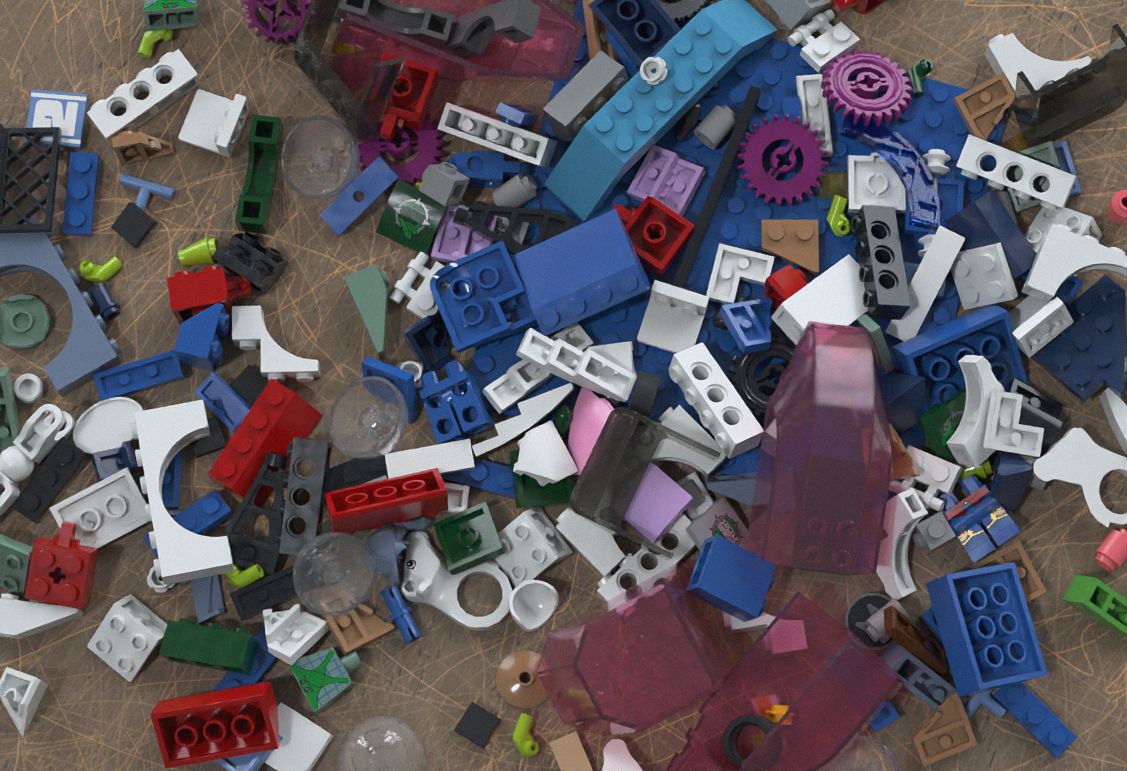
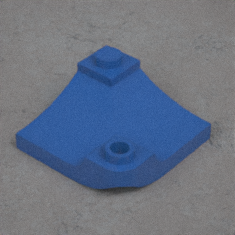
[430,240,538,353]

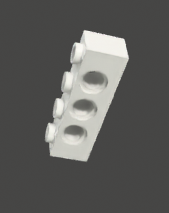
[87,49,201,147]
[438,103,558,168]
[956,135,1077,211]
[668,342,764,459]
[597,513,697,619]

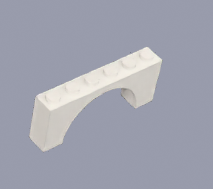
[1021,224,1127,303]
[131,400,234,585]
[556,405,728,577]

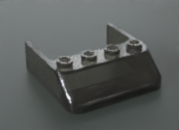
[292,0,405,142]
[1013,24,1127,148]
[569,407,721,561]

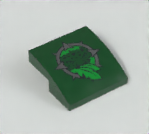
[376,179,449,255]
[916,389,966,464]

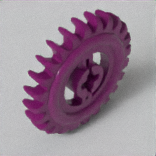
[821,50,913,127]
[353,111,445,190]
[736,114,829,206]

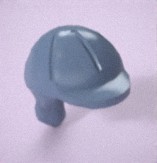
[365,516,431,586]

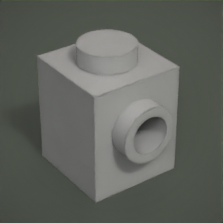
[419,162,470,206]
[912,511,956,556]

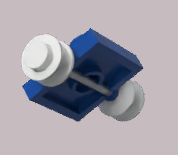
[904,149,964,257]

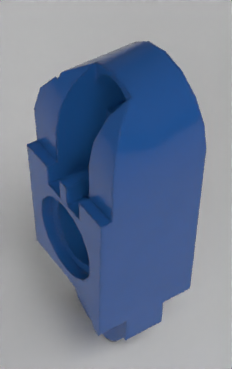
[448,150,530,188]

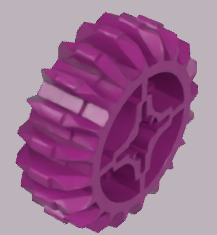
[241,0,317,45]

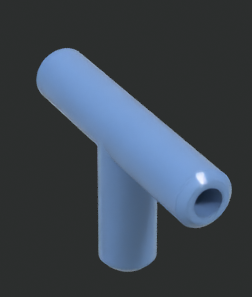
[119,174,175,211]
[964,689,1007,720]

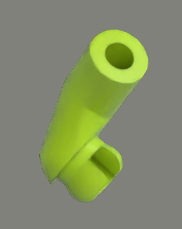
[79,256,124,282]
[224,564,264,587]

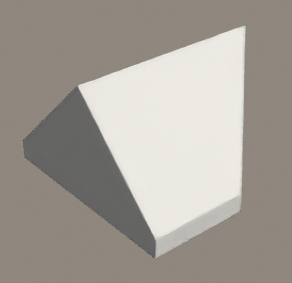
[0,667,48,738]

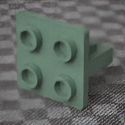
[0,534,33,596]

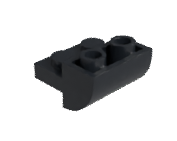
[212,232,289,294]
[1006,378,1063,458]

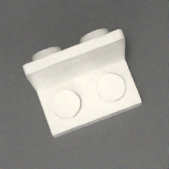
[178,89,250,158]
[1024,206,1103,277]
[637,280,709,354]
[1008,295,1074,358]
[495,507,573,588]
[87,594,167,682]

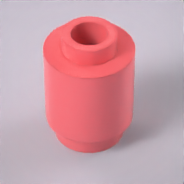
[1107,190,1127,225]
[1094,528,1127,573]

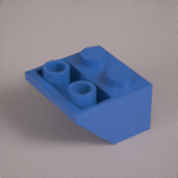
[174,303,232,372]

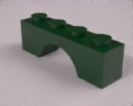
[235,114,284,235]

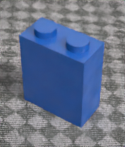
[685,535,776,622]

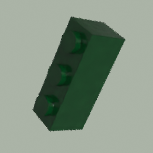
[159,618,258,676]

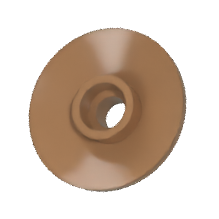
[496,650,554,709]

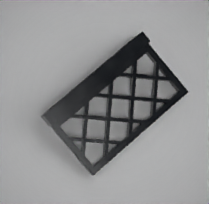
[0,124,62,233]

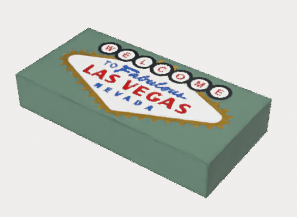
[857,314,895,374]

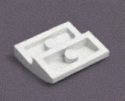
[265,702,333,771]

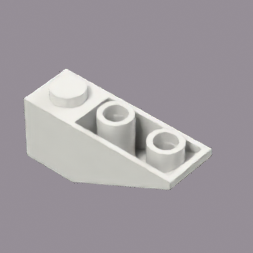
[0,594,83,639]

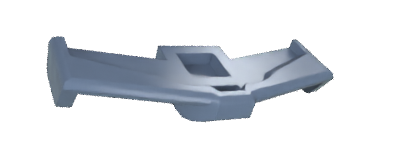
[152,510,226,625]

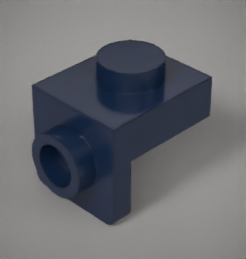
[91,441,138,482]

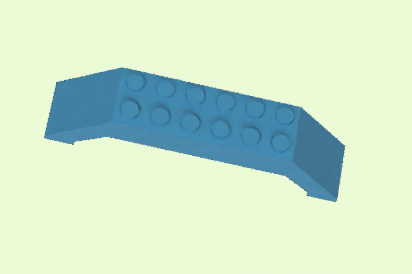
[544,0,778,223]

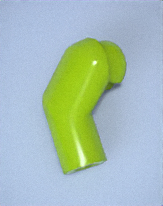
[137,29,174,58]
[827,195,851,237]
[512,713,539,757]

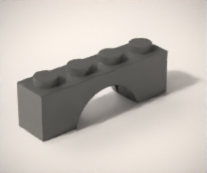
[336,0,454,49]
[444,0,542,60]

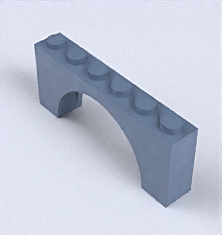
[0,215,122,397]

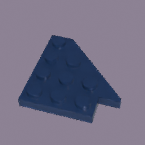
[1030,274,1126,403]

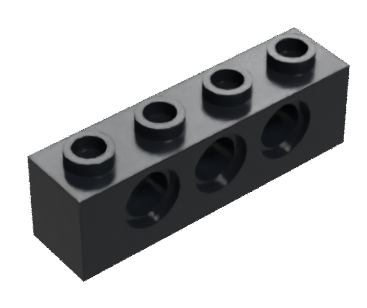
[851,205,911,320]
[276,437,333,557]

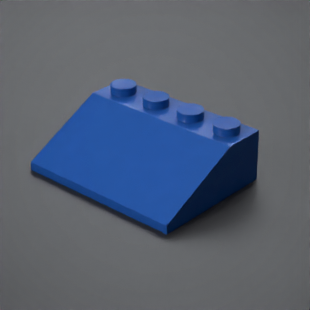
[513,209,652,336]
[892,304,1029,414]
[926,562,1048,697]

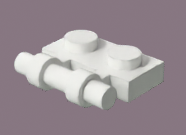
[788,9,860,73]
[390,252,450,319]
[888,445,962,512]

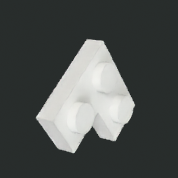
[706,243,774,305]
[983,390,1044,457]

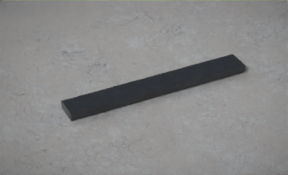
[672,85,761,289]

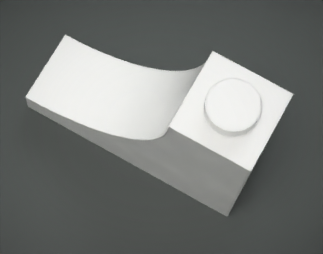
[984,33,1094,110]

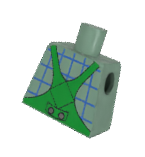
[144,0,199,31]
[288,647,363,715]

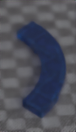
[840,114,940,232]

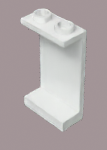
[771,254,868,360]

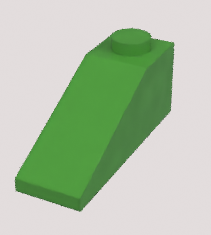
[1062,575,1127,638]

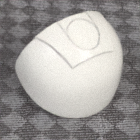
[508,579,559,632]

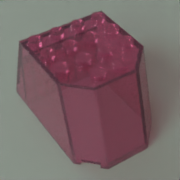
[536,563,731,736]

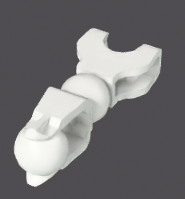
[0,404,75,516]

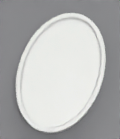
[73,397,144,454]

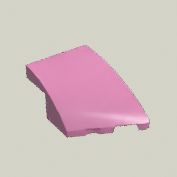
[568,387,627,481]

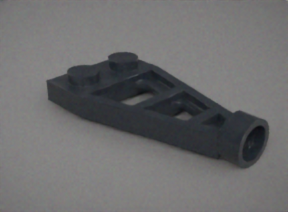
[452,201,573,255]
[224,452,288,574]

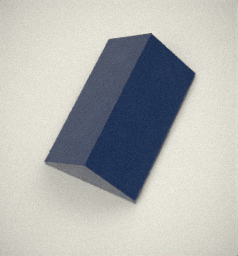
[588,0,681,69]
[945,189,1036,279]

